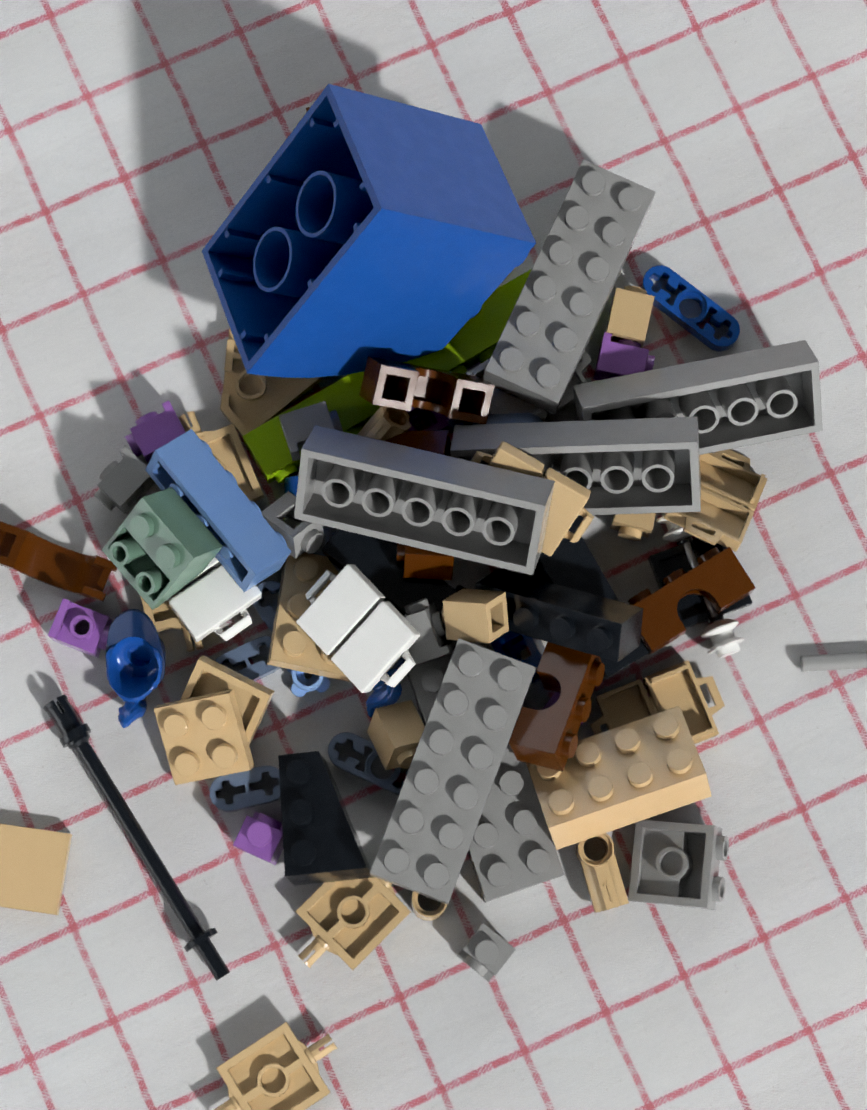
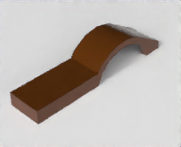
[0,521,117,602]

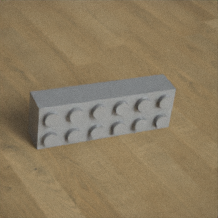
[483,160,655,414]
[573,340,823,455]
[450,417,701,516]
[294,425,555,575]
[369,638,536,905]
[407,643,565,903]

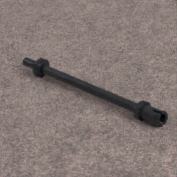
[43,695,230,981]

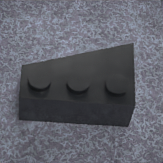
[278,751,374,886]

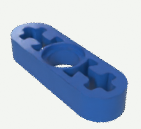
[641,265,740,352]

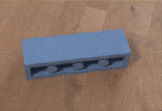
[145,429,292,592]

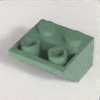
[102,487,223,610]

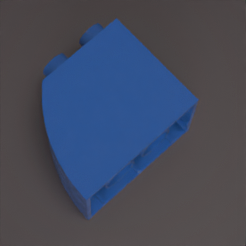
[202,84,536,378]

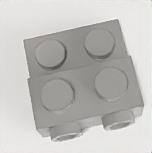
[628,820,729,910]

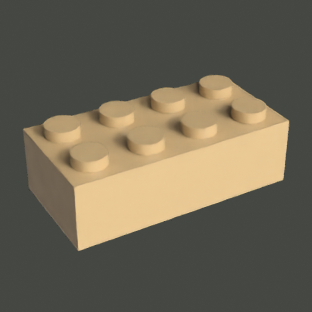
[526,706,712,850]

